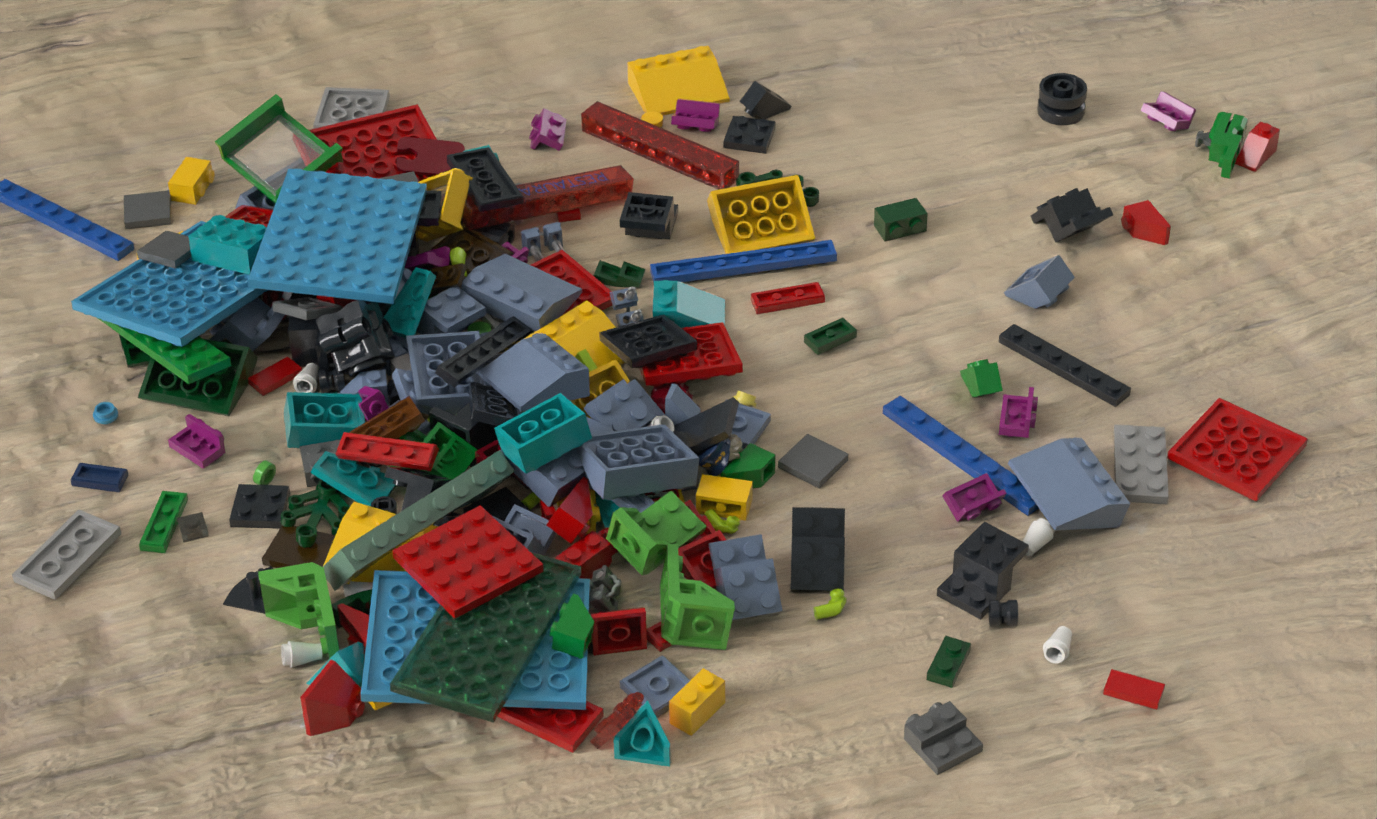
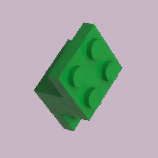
[388,422,477,480]

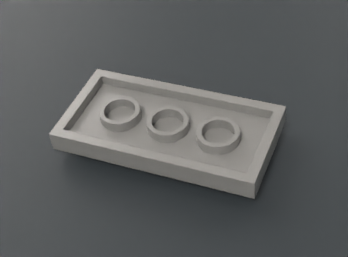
[1113,425,1169,504]
[12,510,121,600]

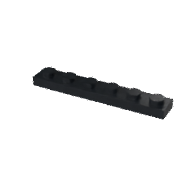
[435,316,532,388]
[999,324,1131,407]

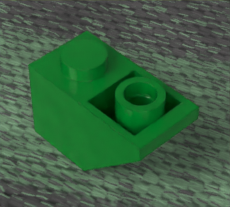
[960,359,1003,397]
[720,443,776,489]
[549,593,594,659]

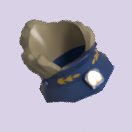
[696,434,743,476]

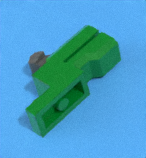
[1195,112,1248,179]

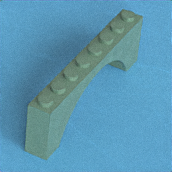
[323,450,514,591]

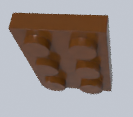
[349,396,425,439]

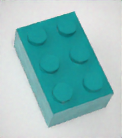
[188,215,267,275]
[494,393,592,474]

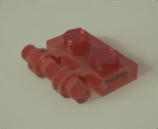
[590,692,644,749]

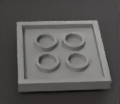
[313,87,390,129]

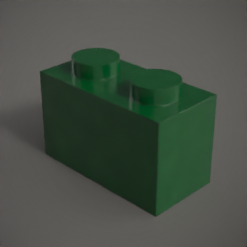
[874,198,928,242]

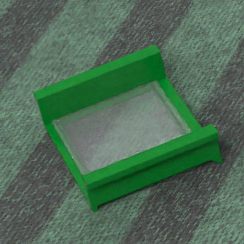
[215,94,343,204]

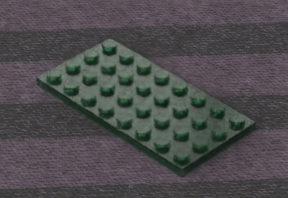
[390,552,581,723]

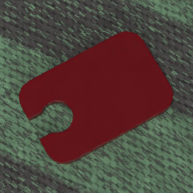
[397,137,465,176]

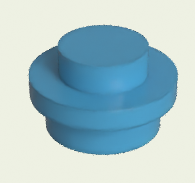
[93,402,118,424]

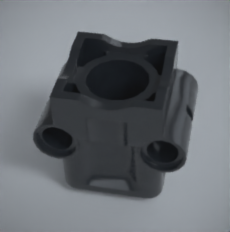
[316,300,395,378]

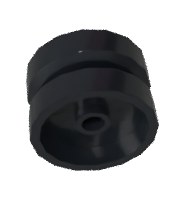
[1037,73,1087,126]

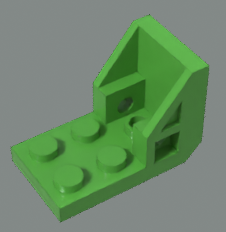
[606,491,706,575]
[660,544,735,650]
[258,562,339,659]

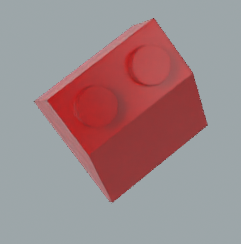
[590,607,647,656]

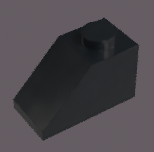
[740,81,792,119]

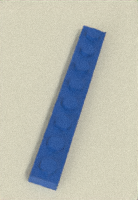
[0,179,135,261]
[650,240,837,282]
[882,395,1039,516]

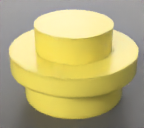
[733,391,757,407]

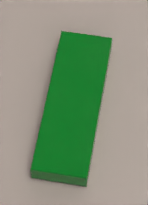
[139,491,188,553]

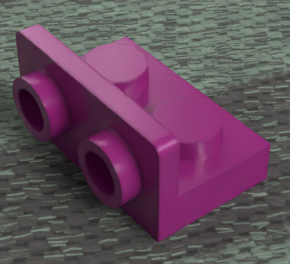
[404,246,450,271]

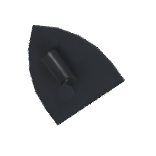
[223,566,273,614]

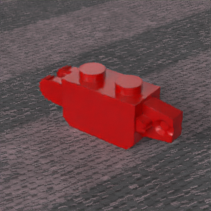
[546,527,618,580]

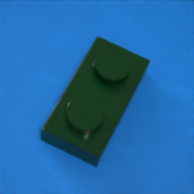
[804,317,857,355]
[926,635,971,688]

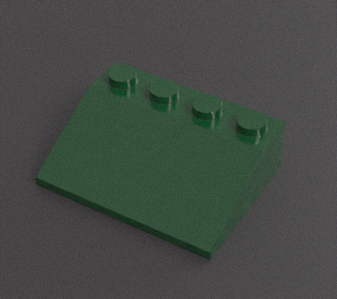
[138,339,258,416]

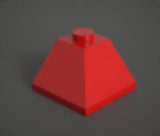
[300,660,365,736]

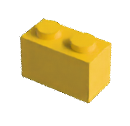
[168,157,215,205]
[696,474,753,521]
[669,668,725,736]

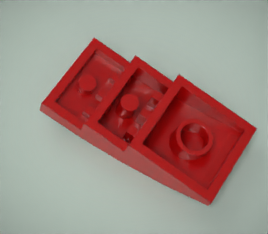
[678,500,726,589]

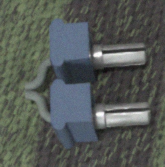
[521,222,564,262]
[610,286,644,327]

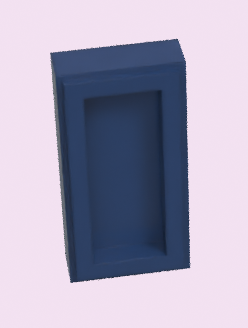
[70,463,129,493]

